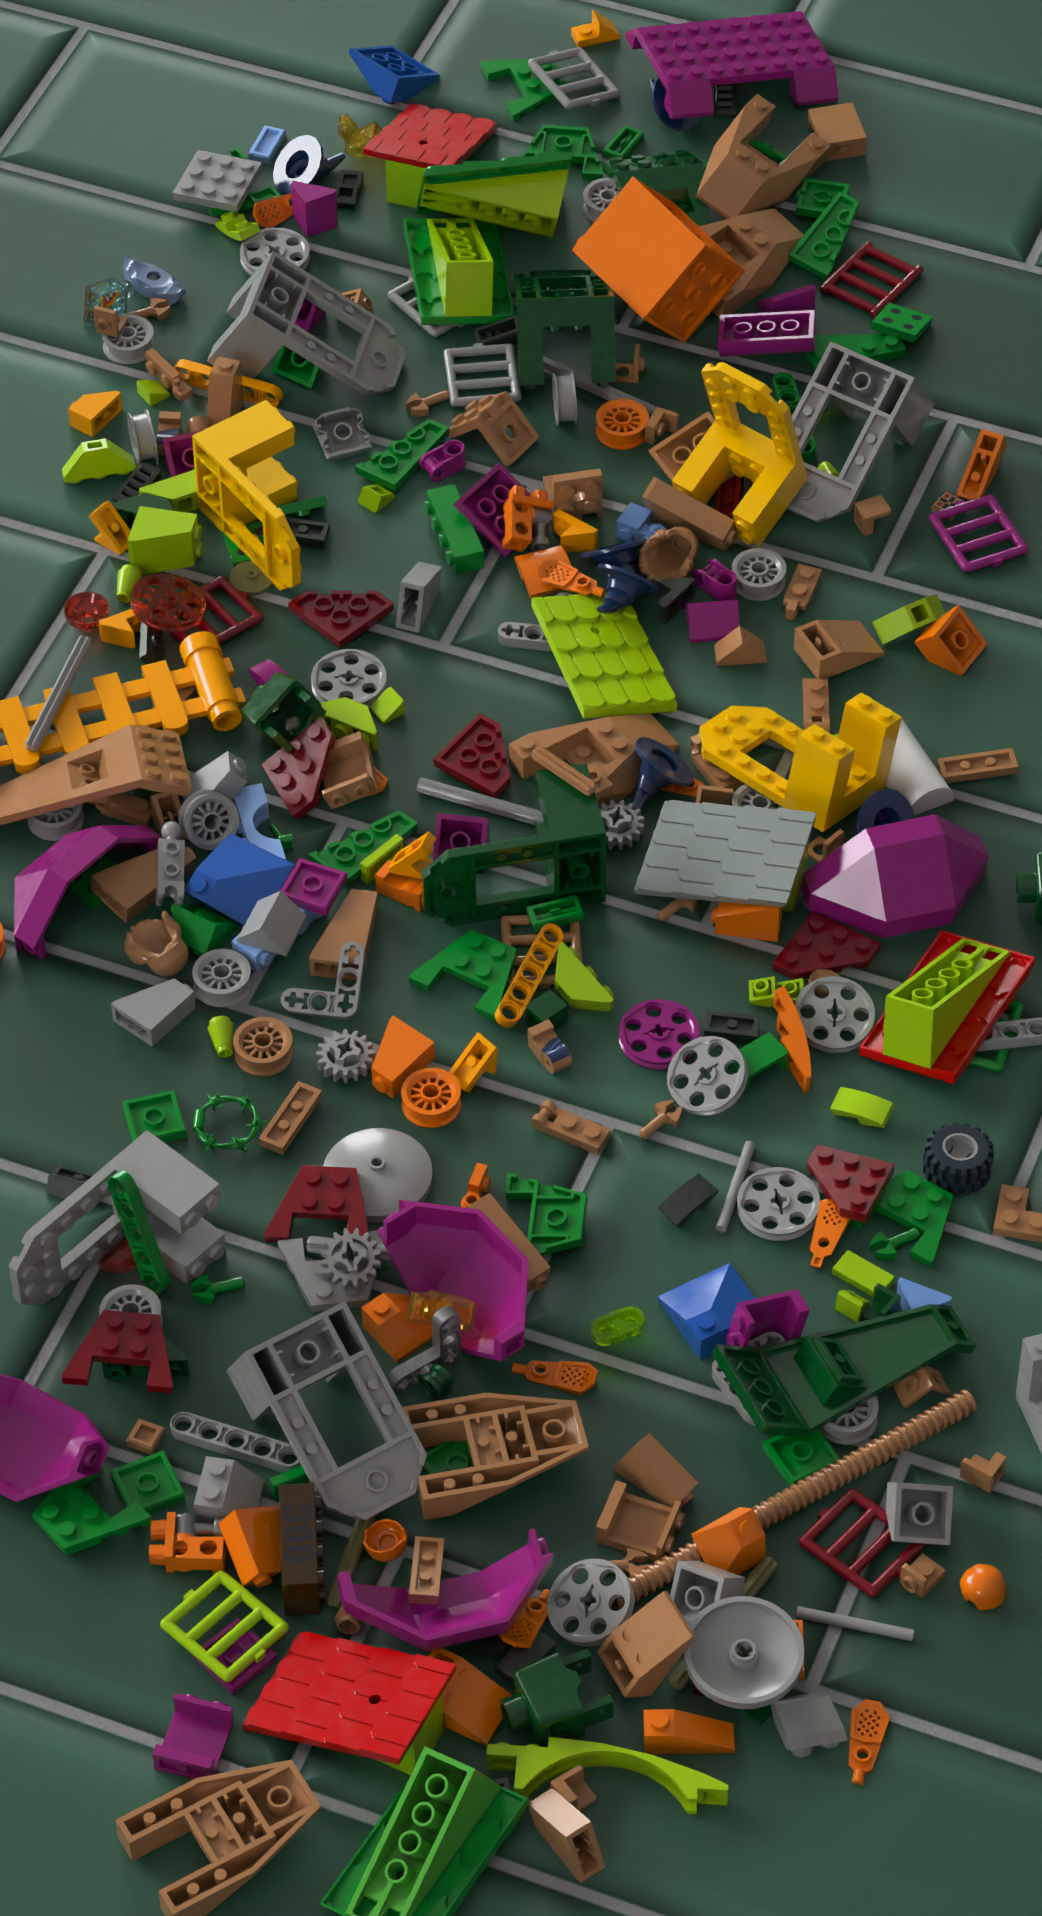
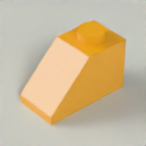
[68,391,123,437]

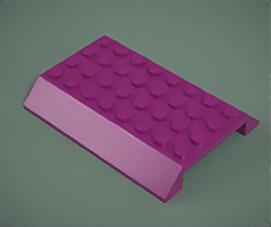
[625,11,839,119]

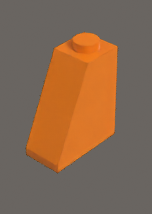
[711,902,782,942]
[371,1015,435,1098]
[218,1505,281,1588]

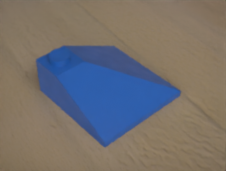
[349,45,441,104]
[184,833,295,927]
[657,1263,756,1360]

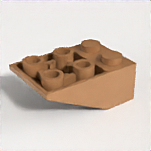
[794,620,885,678]
[597,1591,695,1698]

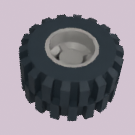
[922,1122,994,1196]

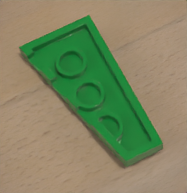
[789,191,859,280]
[805,334,906,372]

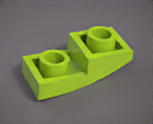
[214,211,260,241]
[748,976,805,1007]
[830,1087,894,1128]

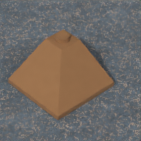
[648,411,736,484]

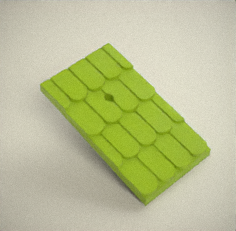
[531,592,677,719]

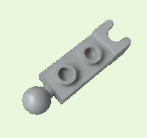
[155,821,185,906]

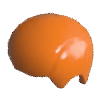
[362,1519,407,1562]
[960,1564,1007,1611]

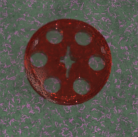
[130,573,206,632]

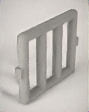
[528,47,621,110]
[387,276,466,337]
[443,343,522,407]

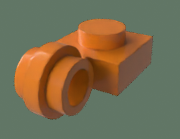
[461,1163,491,1208]

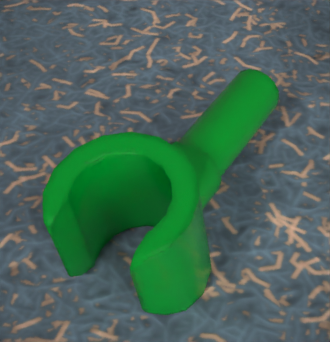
[269,823,294,850]

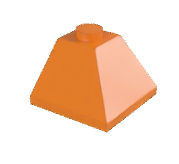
[914,605,988,675]
[361,1293,432,1363]
[691,1507,766,1575]

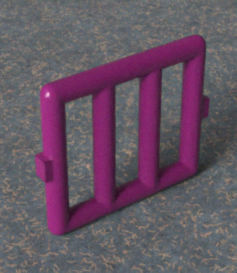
[928,494,1029,573]

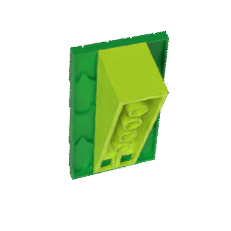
[415,152,573,238]
[403,217,515,325]

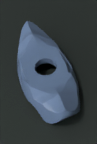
[123,255,186,306]

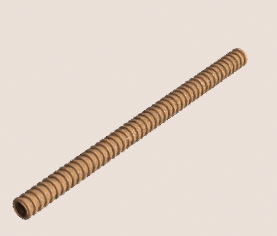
[612,1389,977,1610]

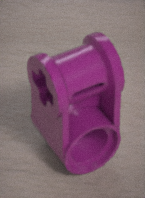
[418,440,466,482]
[692,559,737,601]

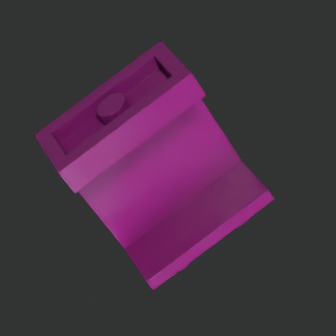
[726,1289,810,1347]
[152,1693,234,1779]

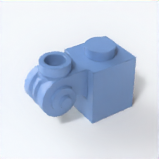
[616,502,666,546]

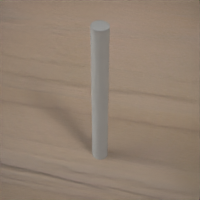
[716,1141,756,1233]
[796,1606,915,1641]

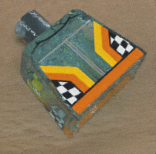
[83,277,134,330]

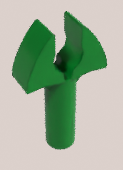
[870,1227,920,1260]
[191,1274,245,1305]

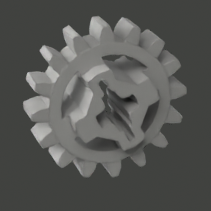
[600,800,644,850]
[316,1029,375,1083]
[320,1228,381,1290]

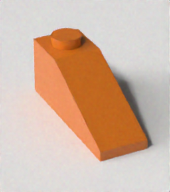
[956,429,1007,501]
[643,1709,735,1754]

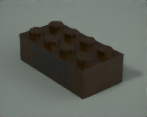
[279,1483,326,1616]

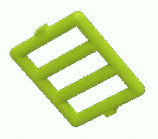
[160,1570,289,1682]

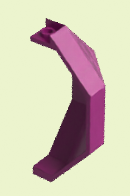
[800,814,989,938]
[14,825,163,959]
[377,1200,529,1361]
[0,1374,110,1502]
[337,1528,554,1651]

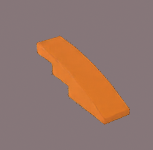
[773,986,811,1093]

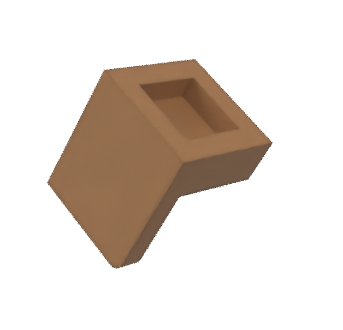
[853,495,891,536]
[960,1452,1006,1493]
[550,1765,597,1812]

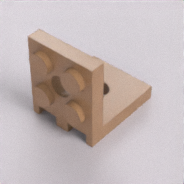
[449,391,539,467]
[543,469,602,520]

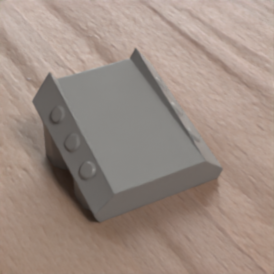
[312,407,373,460]
[771,1691,848,1758]

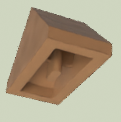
[714,626,767,666]
[150,792,186,840]

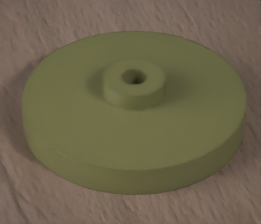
[230,560,273,596]

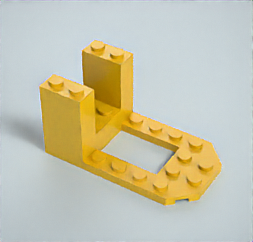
[672,362,808,547]
[192,400,302,590]
[699,692,902,832]

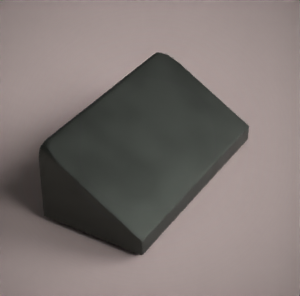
[46,1166,100,1207]

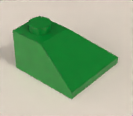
[271,335,330,389]
[170,903,239,956]

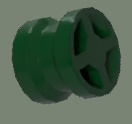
[418,1364,454,1400]

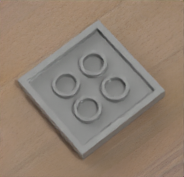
[172,150,262,213]

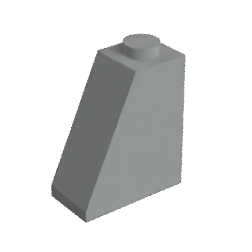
[395,562,442,633]
[184,751,247,825]
[111,979,196,1047]

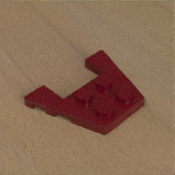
[263,1165,371,1242]
[62,1310,173,1394]

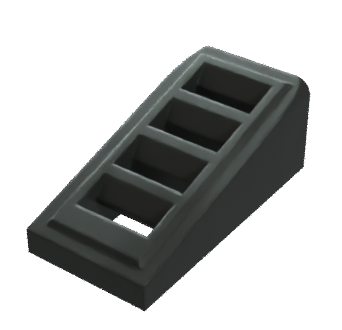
[713,83,737,118]
[473,315,518,346]
[112,461,162,502]

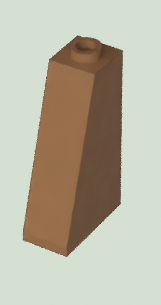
[642,477,738,552]
[90,847,196,923]
[309,889,378,981]
[467,1193,551,1293]

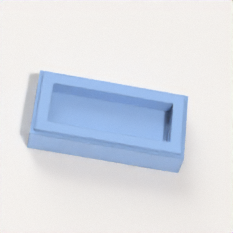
[248,125,286,165]

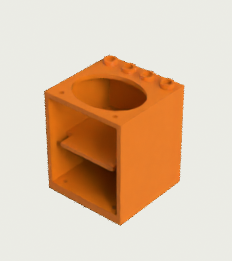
[572,177,746,343]

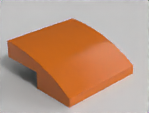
[514,545,572,599]

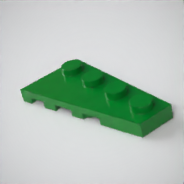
[355,419,449,492]
[308,810,418,888]

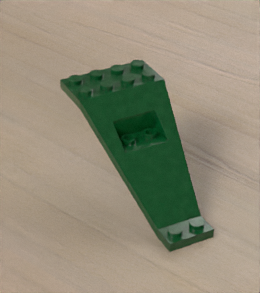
[602,150,710,226]
[711,1304,977,1437]

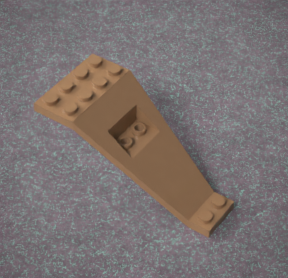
[0,725,191,825]

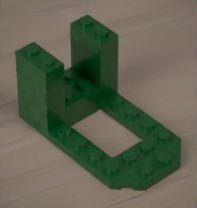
[514,269,616,389]
[421,763,606,926]

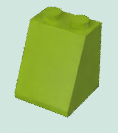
[127,506,203,575]

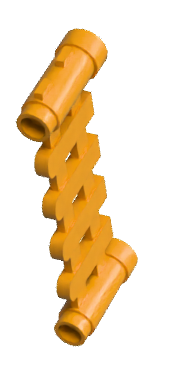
[0,631,246,774]

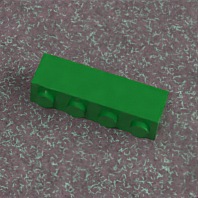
[424,484,484,575]

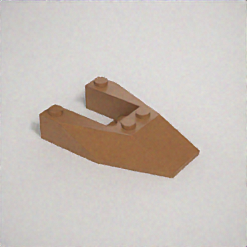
[696,94,831,219]
[699,208,804,318]
[509,713,679,805]
[402,1393,589,1520]
[115,1760,321,1916]

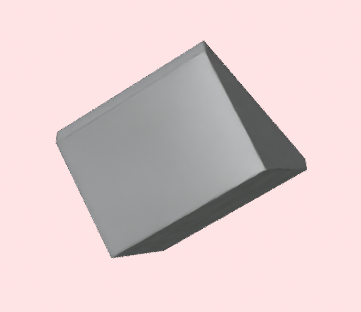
[237,891,307,956]

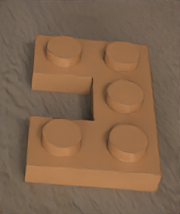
[993,1184,1042,1243]

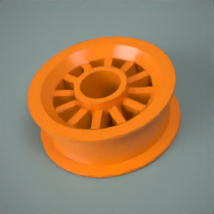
[596,399,649,450]
[401,1068,461,1128]

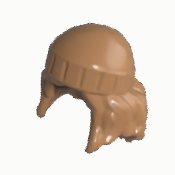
[638,527,699,584]
[124,911,189,977]

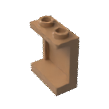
[808,102,867,161]
[322,731,379,809]
[596,1481,685,1561]

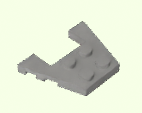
[278,1231,383,1312]

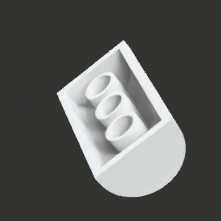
[886,719,954,816]

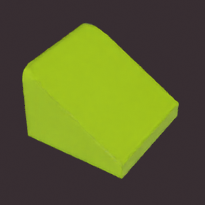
[136,380,170,406]
[358,484,395,513]
[370,687,405,724]

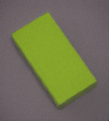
[360,834,404,884]
[832,1250,895,1297]

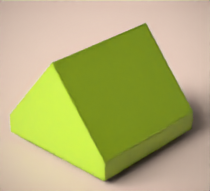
[835,1290,870,1323]

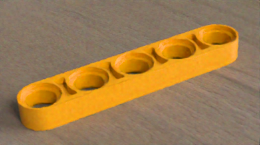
[174,359,283,407]
[495,924,564,1028]

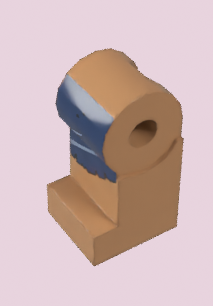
[156,411,183,455]
[528,1019,572,1074]

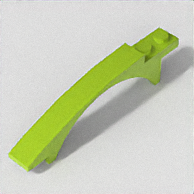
[486,1737,728,1814]

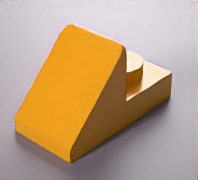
[571,10,620,48]
[88,500,131,555]
[553,509,598,553]
[99,604,149,648]
[388,832,436,879]
[449,1032,498,1092]

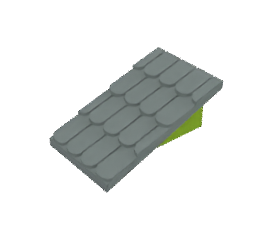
[634,800,817,913]

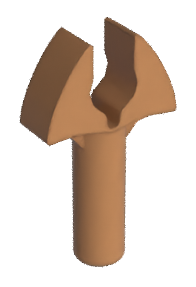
[126,298,171,322]
[406,390,449,417]
[657,898,699,921]
[639,1100,682,1139]
[609,1548,649,1578]

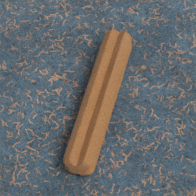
[532,746,596,796]

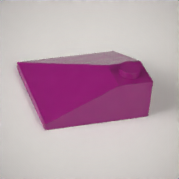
[453,463,534,557]

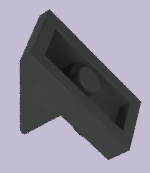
[656,577,695,625]

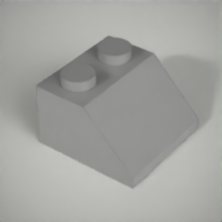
[194,1456,265,1524]
[886,1482,953,1545]
[670,1560,745,1626]

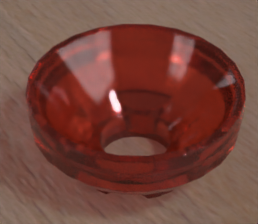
[64,591,109,631]
[98,1239,137,1275]

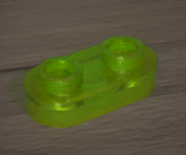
[591,1306,645,1346]

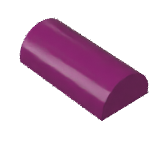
[718,310,816,357]

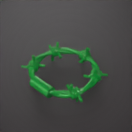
[192,1093,269,1152]

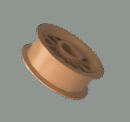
[233,1017,293,1077]

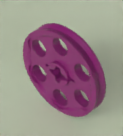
[619,999,700,1070]

